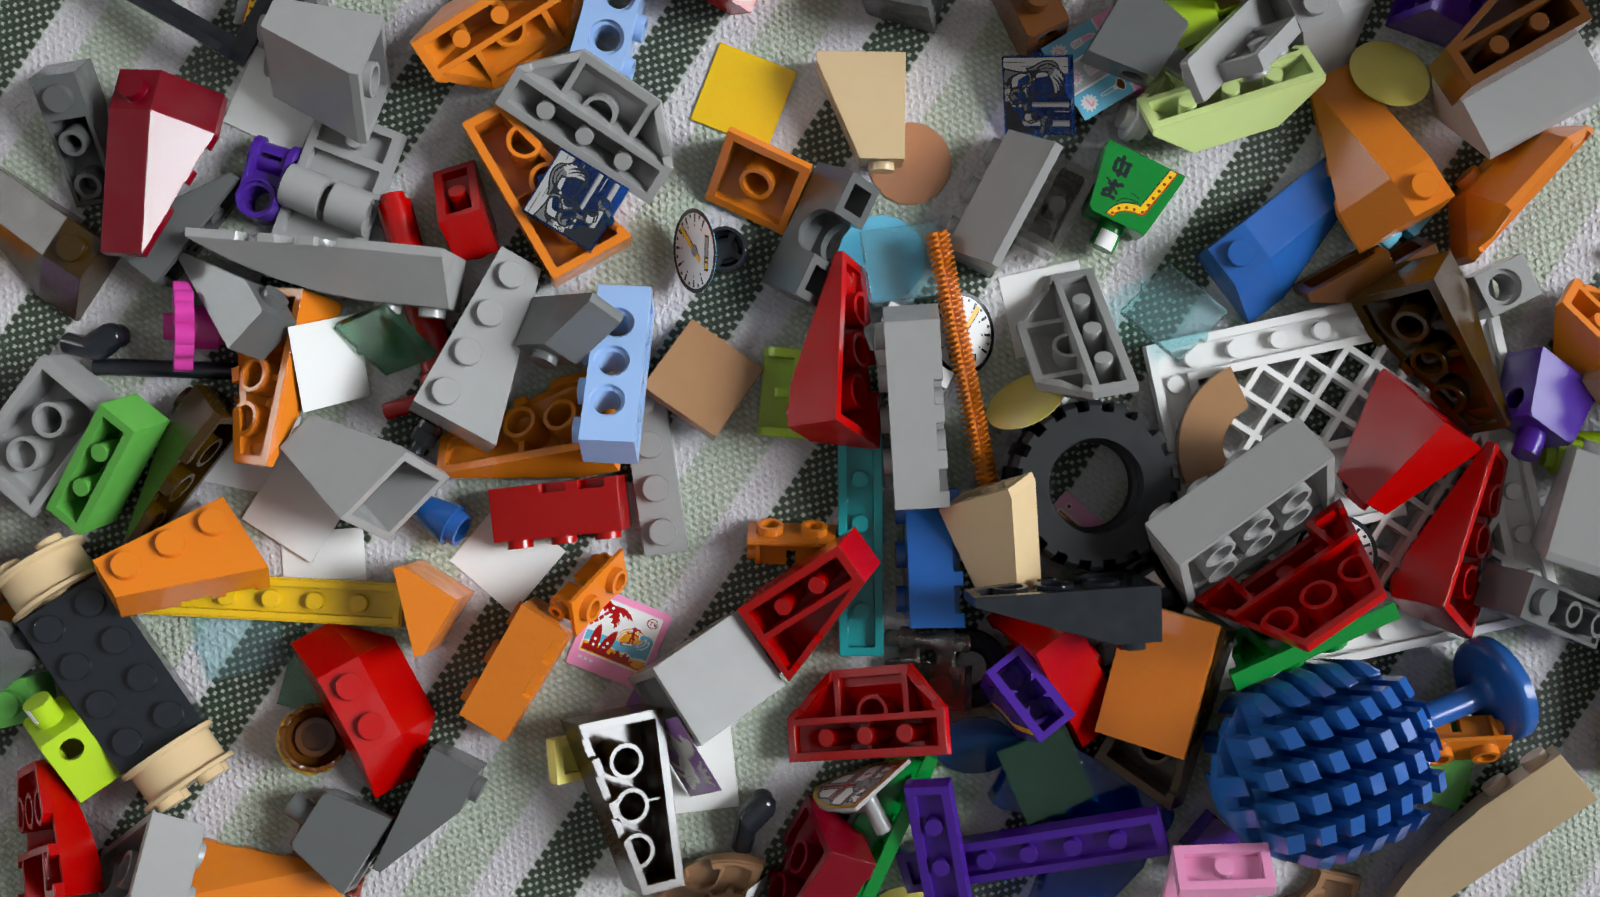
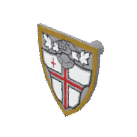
[813,758,911,835]

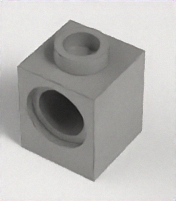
[1464,253,1542,320]

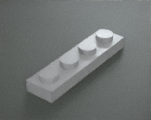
[631,395,689,557]

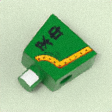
[1081,139,1186,255]

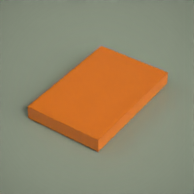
[1095,608,1222,760]

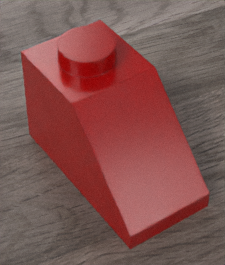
[433,160,500,261]

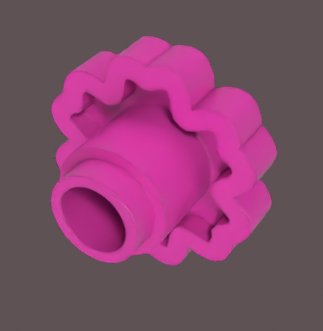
[163,281,226,372]

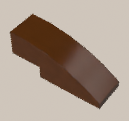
[1292,235,1439,304]

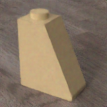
[816,51,906,174]
[938,472,1041,589]

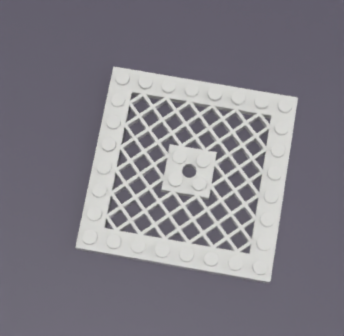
[1142,279,1557,691]

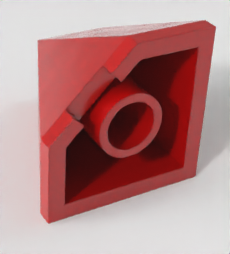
[1337,368,1482,515]

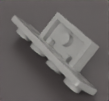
[1180,0,1301,103]

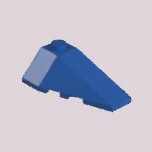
[1194,156,1338,324]

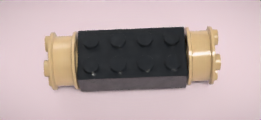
[0,532,235,813]

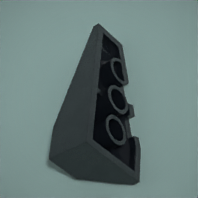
[963,569,1162,651]

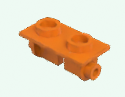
[747,518,836,565]
[548,548,628,637]
[1430,714,1513,766]

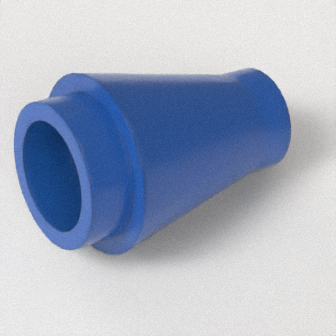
[411,496,473,546]

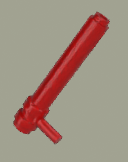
[376,191,449,428]

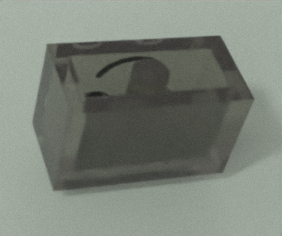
[1013,155,1098,261]

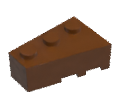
[1427,0,1593,106]

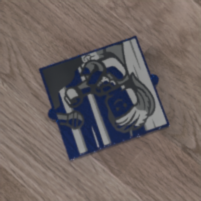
[1002,50,1075,138]
[522,148,629,253]

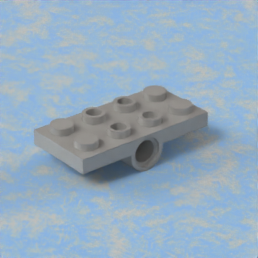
[271,119,408,301]

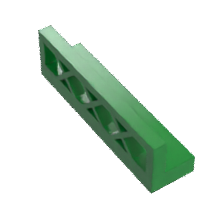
[852,755,939,897]

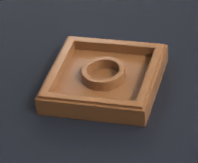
[646,319,764,441]

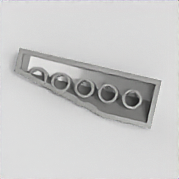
[185,227,466,320]

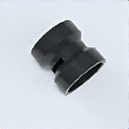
[713,226,748,275]

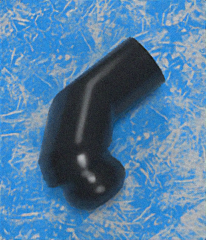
[60,323,131,361]

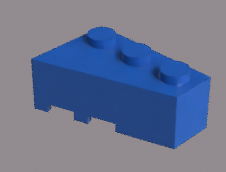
[895,488,965,628]

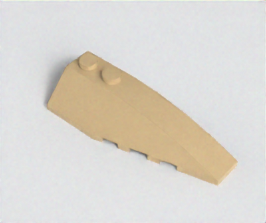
[1381,744,1598,897]

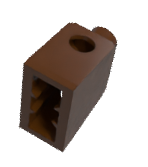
[991,0,1069,58]

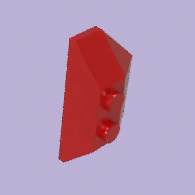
[289,624,436,799]
[787,664,952,763]

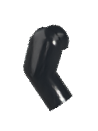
[731,788,776,854]

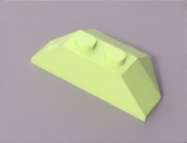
[1137,45,1326,153]

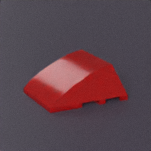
[1193,498,1388,652]
[17,759,105,897]

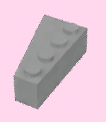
[408,246,541,453]
[874,303,950,510]

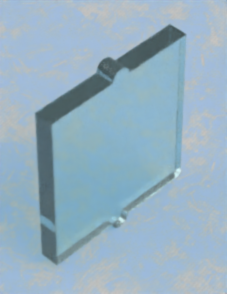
[859,221,940,305]
[1120,263,1228,363]
[195,617,288,682]

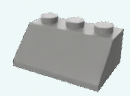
[1432,32,1600,160]
[945,129,1064,277]

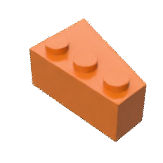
[93,496,270,617]
[459,596,573,742]

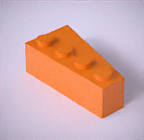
[462,105,632,288]

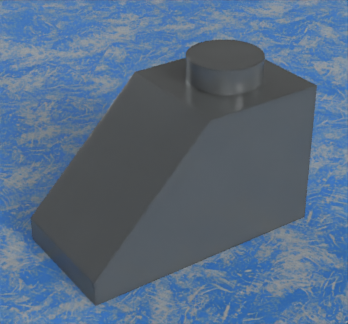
[515,292,624,369]

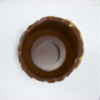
[276,703,347,776]

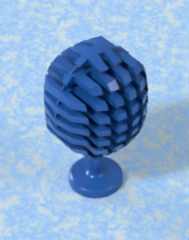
[1202,635,1539,869]

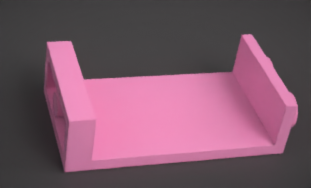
[1160,842,1277,897]

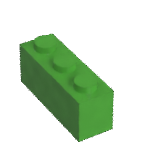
[46,393,170,536]

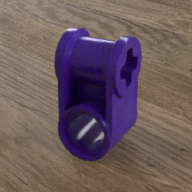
[235,135,303,226]

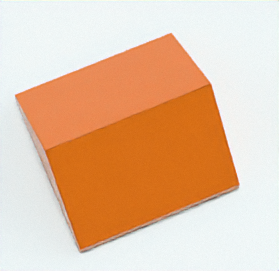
[704,126,813,235]
[393,559,475,657]

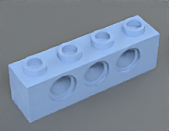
[570,0,654,80]
[572,284,655,464]

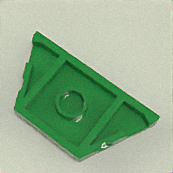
[1228,599,1401,691]

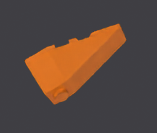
[1309,64,1455,253]
[231,287,342,468]
[437,372,620,478]
[191,837,343,897]

